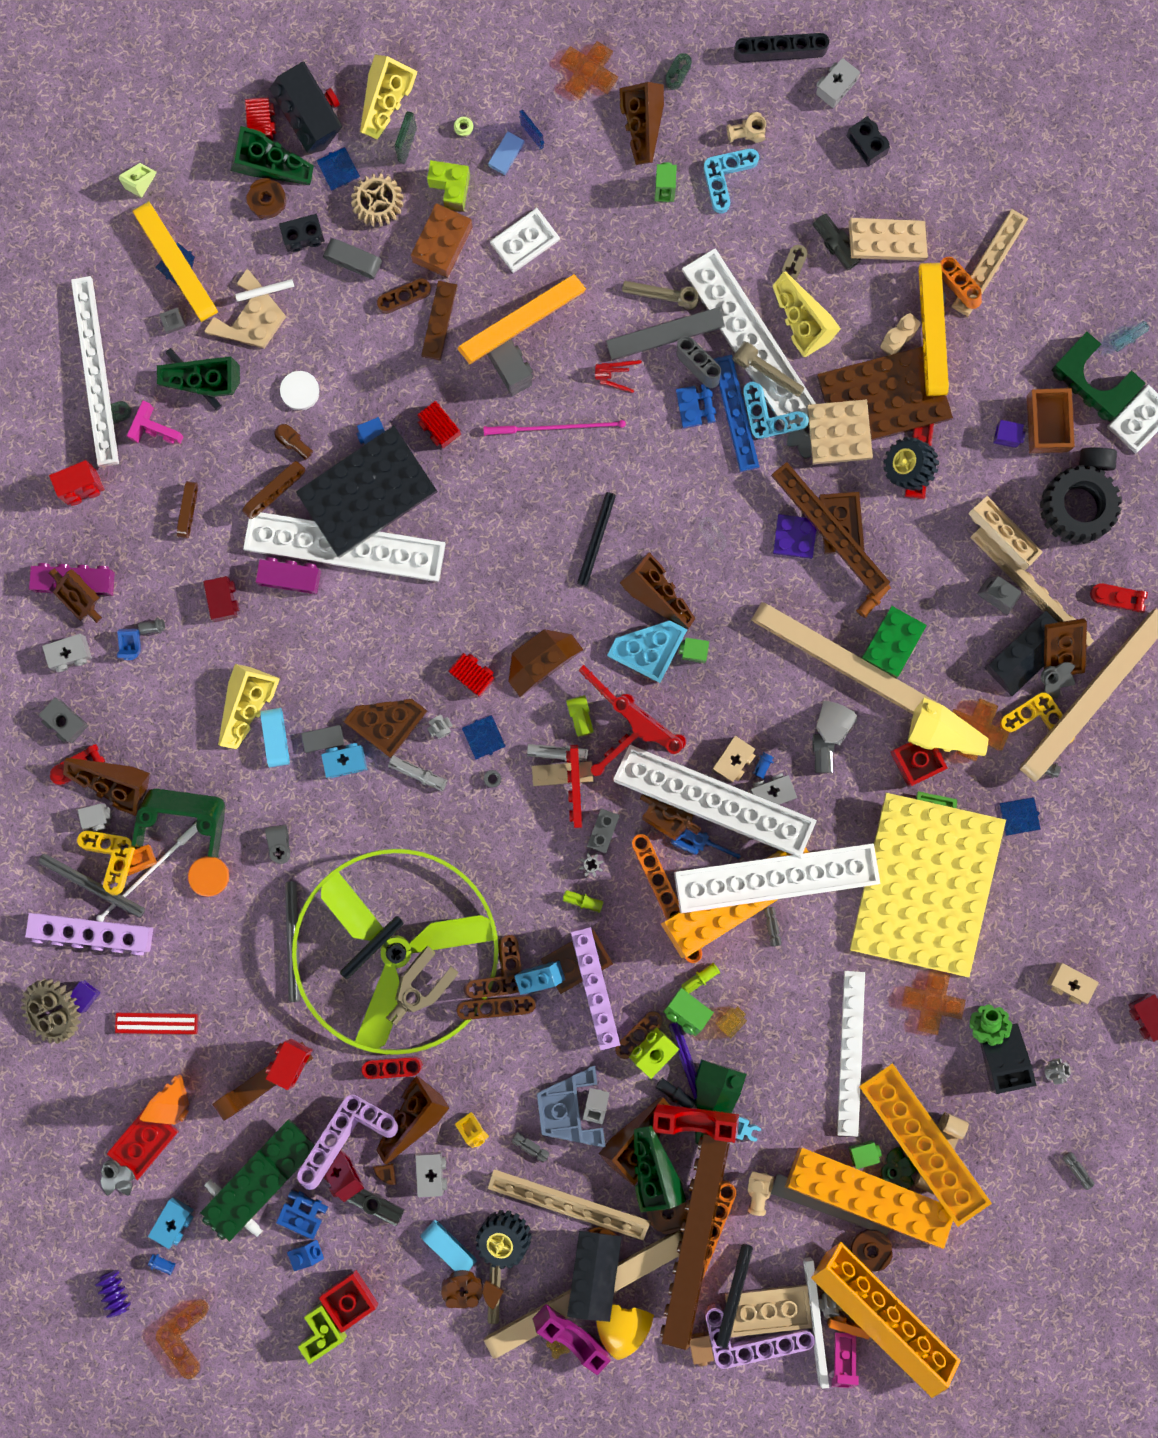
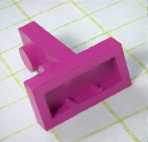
[127,400,183,444]
[831,1333,859,1388]

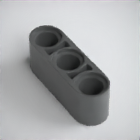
[323,238,382,279]
[676,336,721,388]

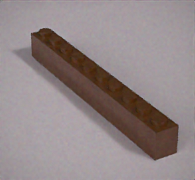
[660,1134,730,1350]

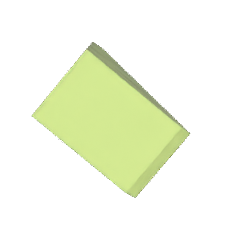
[119,163,157,198]

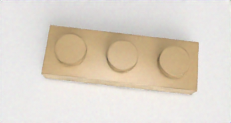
[532,761,593,786]

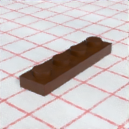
[421,280,458,361]

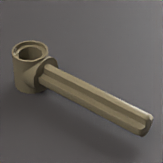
[622,281,698,310]
[732,341,804,397]

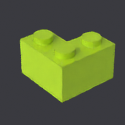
[427,160,470,212]
[298,1303,347,1364]

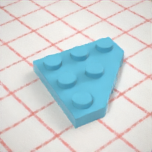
[607,620,688,683]

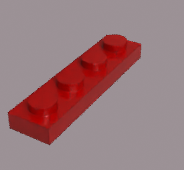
[566,745,582,828]

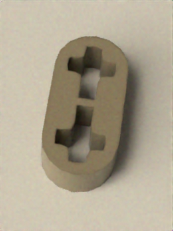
[781,245,807,280]

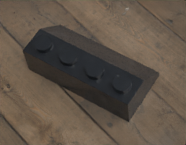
[269,62,343,153]
[984,611,1058,696]
[567,1230,622,1322]

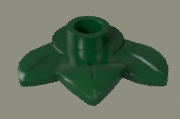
[881,1147,917,1188]

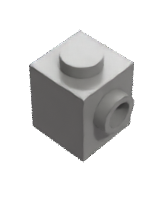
[78,804,112,831]
[583,1088,610,1124]

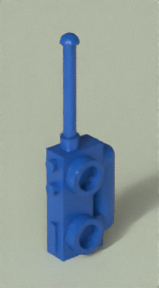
[671,829,741,859]

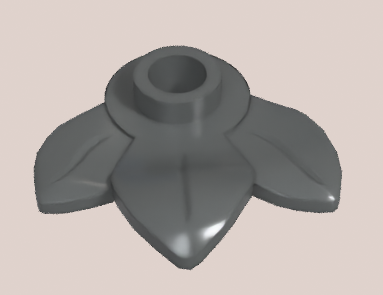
[787,423,812,459]
[1040,662,1075,699]
[101,1160,135,1196]

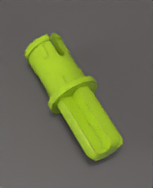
[563,890,604,913]
[681,963,720,994]

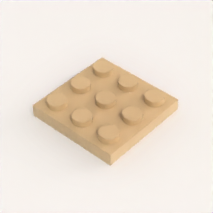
[807,400,873,465]

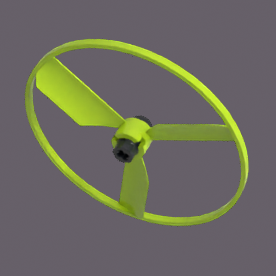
[292,849,499,1055]

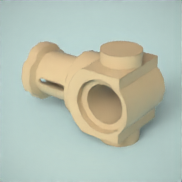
[726,112,766,143]
[748,1171,774,1216]

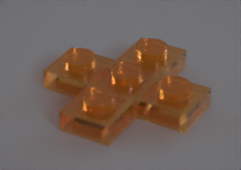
[560,41,618,100]
[952,698,1010,762]
[901,971,966,1035]

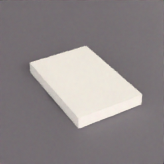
[490,208,560,273]
[1107,385,1158,454]

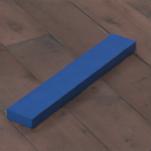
[713,355,760,472]

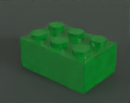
[861,606,927,678]

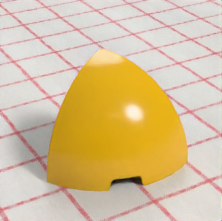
[596,1305,654,1360]

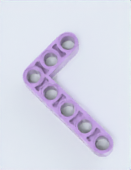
[297,1095,398,1190]
[705,1304,815,1369]

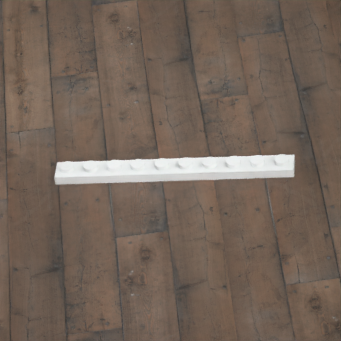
[71,276,119,467]

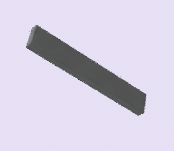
[606,307,725,361]
[771,1174,889,1236]

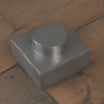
[159,307,186,334]

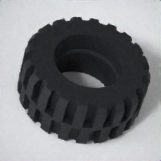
[1040,465,1122,545]

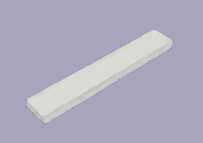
[803,1257,829,1389]

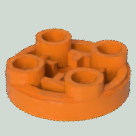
[188,856,229,897]

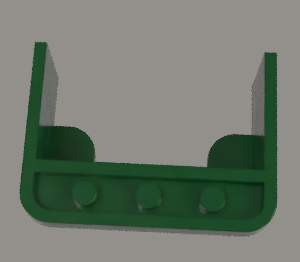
[131,788,226,858]

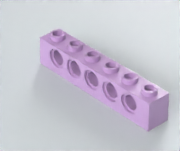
[25,913,153,955]
[569,923,620,1050]

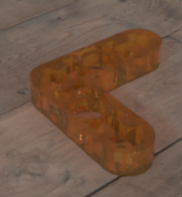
[156,1299,209,1379]

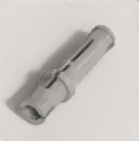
[527,744,588,762]
[388,755,448,792]

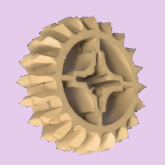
[351,174,404,227]

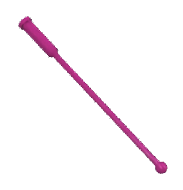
[483,420,626,436]

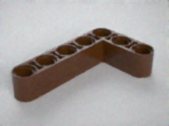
[212,1042,314,1121]

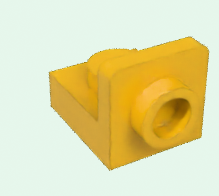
[455,1112,489,1148]

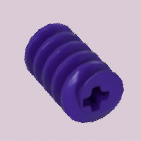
[95,1270,131,1318]

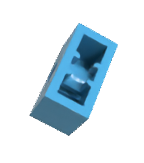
[321,743,368,779]
[514,961,566,995]
[148,1197,194,1249]

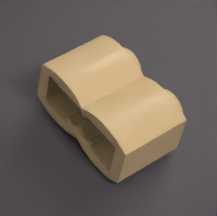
[880,313,921,355]

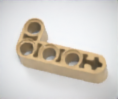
[914,1112,969,1194]

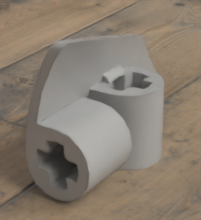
[816,701,857,745]

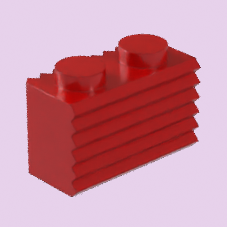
[245,97,277,141]
[417,401,461,449]
[448,653,495,698]

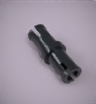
[655,1077,695,1108]

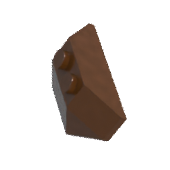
[508,629,583,697]

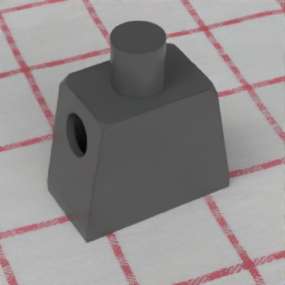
[977,576,1021,616]

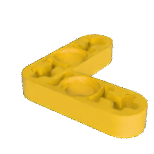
[1000,693,1075,743]
[77,831,135,895]

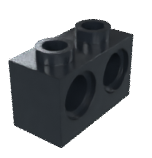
[846,116,890,167]
[279,213,325,253]

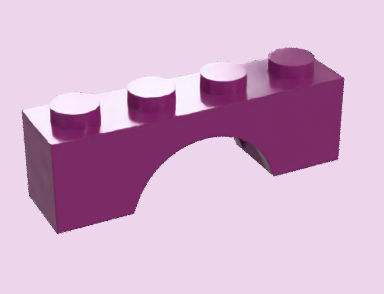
[29,563,115,596]
[532,1304,611,1375]

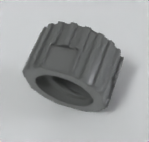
[484,770,502,788]

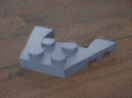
[537,1066,605,1147]

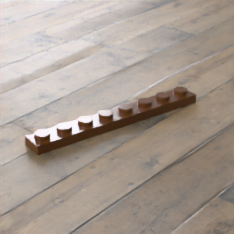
[771,462,890,596]

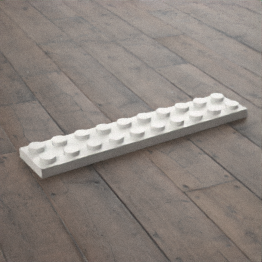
[682,248,816,429]
[243,513,446,582]
[613,745,817,858]
[674,844,880,914]

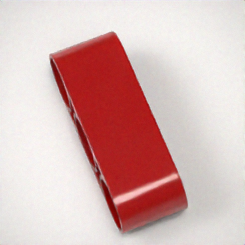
[362,1056,422,1079]

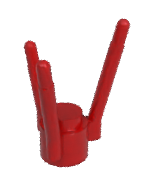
[595,360,642,393]

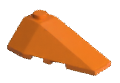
[140,1075,189,1125]

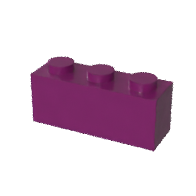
[256,557,321,595]

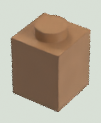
[690,1331,714,1366]

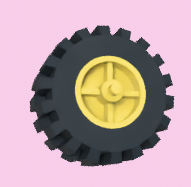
[883,437,939,491]
[475,1210,532,1269]

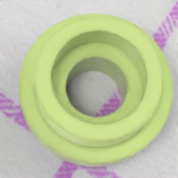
[454,117,473,137]

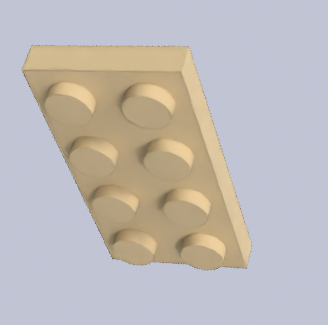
[848,218,928,261]
[968,496,1043,571]
[725,1284,812,1337]

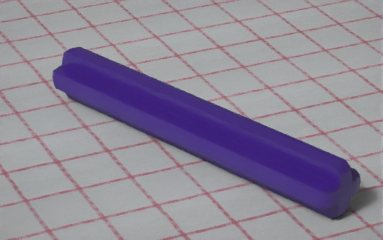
[669,1022,697,1099]

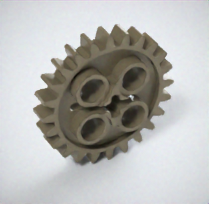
[21,978,81,1044]

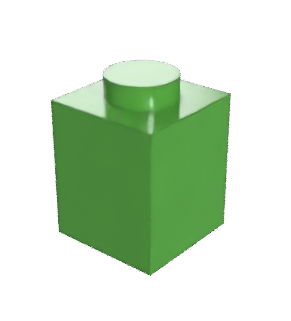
[679,638,709,663]
[848,1140,882,1169]

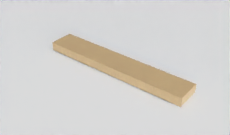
[952,209,1028,317]

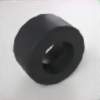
[1079,447,1117,471]

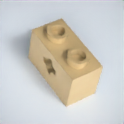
[712,736,756,783]
[1047,962,1099,1005]

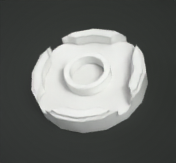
[280,371,319,410]

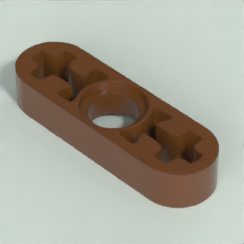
[377,278,431,314]
[177,481,198,539]
[615,1011,662,1059]

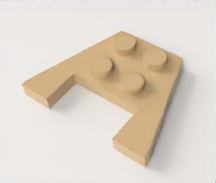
[205,269,286,349]

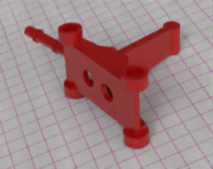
[578,665,687,776]

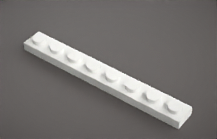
[837,971,865,1137]

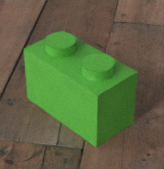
[655,162,677,202]
[663,988,714,1036]

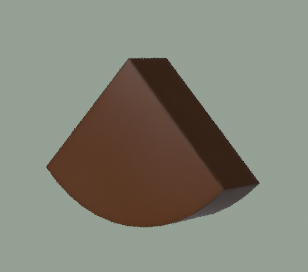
[373,1163,396,1185]
[483,1280,504,1310]

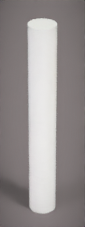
[235,279,294,302]

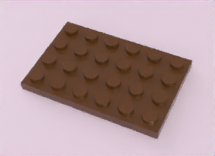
[817,346,953,441]

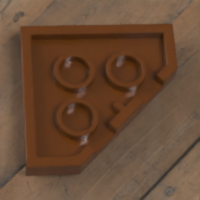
[343,699,428,758]

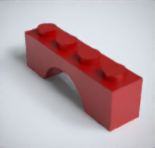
[653,1104,739,1143]

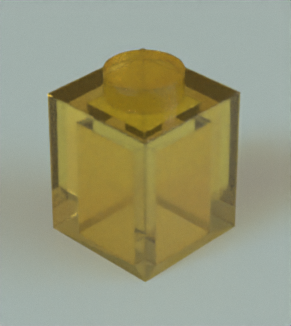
[715,1006,747,1039]

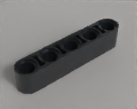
[733,33,830,63]

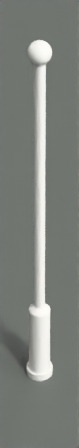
[96,821,198,922]

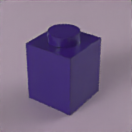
[993,420,1026,448]
[70,980,101,1013]

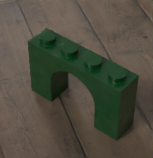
[1051,331,1146,422]

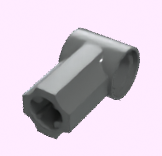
[812,734,835,773]

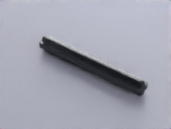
[577,492,616,586]
[716,1244,753,1348]

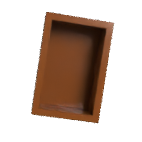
[411,203,473,278]
[1026,388,1075,453]

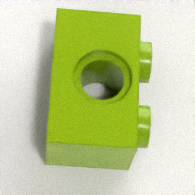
[629,1027,679,1079]

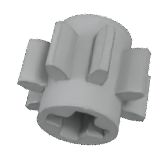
[427,715,453,739]
[579,853,604,877]
[1045,1058,1071,1085]
[818,1293,843,1318]

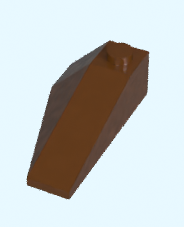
[619,552,695,629]
[63,758,150,816]

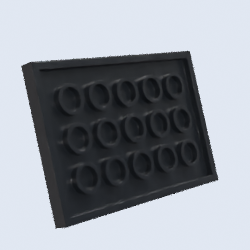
[296,425,438,558]

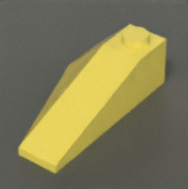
[360,55,418,139]
[773,272,841,357]
[218,664,279,749]
[908,698,989,756]

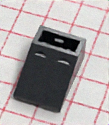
[980,1023,1037,1094]

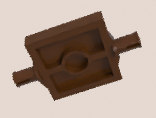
[48,568,102,623]
[640,794,701,841]

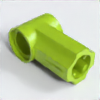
[566,695,594,737]

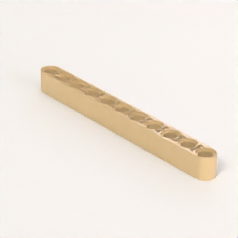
[751,602,948,714]
[1019,608,1158,782]
[483,1231,683,1359]

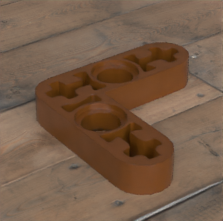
[463,935,521,998]

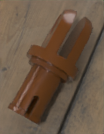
[274,424,313,460]

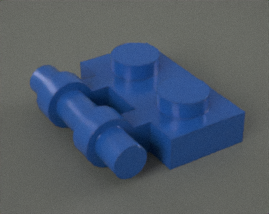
[676,384,716,429]
[276,1190,329,1240]

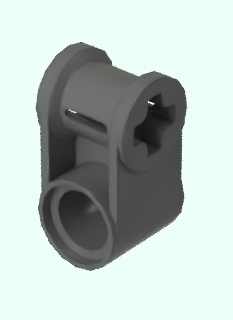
[265,824,290,864]

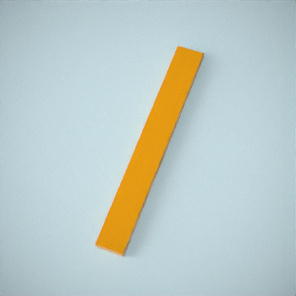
[458,274,586,365]

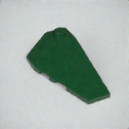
[230,126,314,185]
[157,356,240,397]
[695,1059,747,1144]
[634,1126,686,1212]

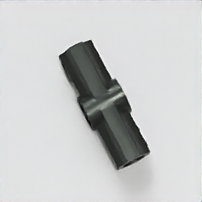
[813,213,861,271]
[347,1189,405,1226]

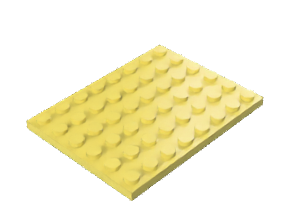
[850,792,1006,977]

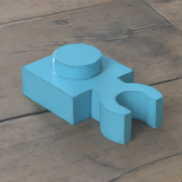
[737,1116,761,1142]

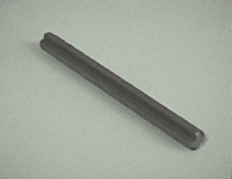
[38,854,145,918]
[285,881,300,1002]

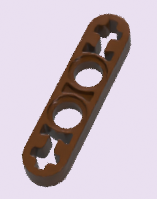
[242,461,305,519]
[456,995,536,1020]

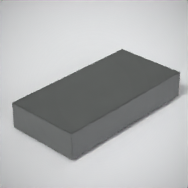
[301,725,345,753]

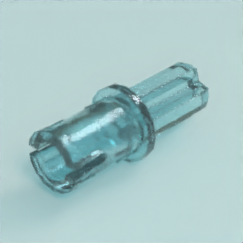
[1111,321,1149,352]

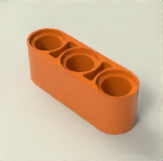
[940,257,982,309]

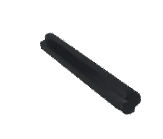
[340,916,404,979]

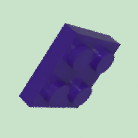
[773,514,816,559]

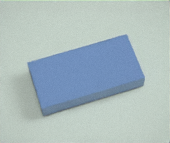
[488,131,525,175]

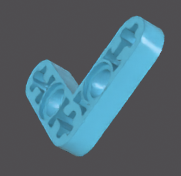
[704,149,759,213]
[744,382,809,439]

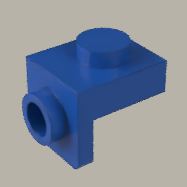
[117,629,141,660]
[287,1240,324,1272]

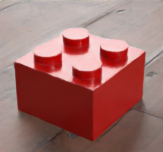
[49,460,104,506]
[890,742,948,787]
[265,1039,313,1090]
[319,1270,379,1333]

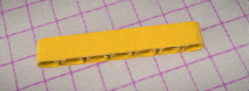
[132,201,218,322]
[919,263,949,396]

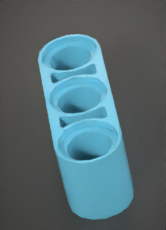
[261,708,290,768]
[420,1220,477,1271]

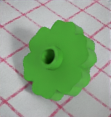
[969,1004,1012,1046]

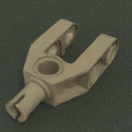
[386,946,459,1026]

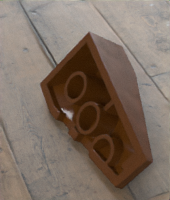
[619,82,664,165]
[376,1076,449,1164]
[598,1097,669,1186]

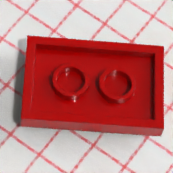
[107,1106,179,1180]

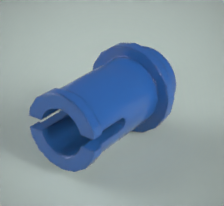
[752,752,774,779]
[148,1254,176,1276]

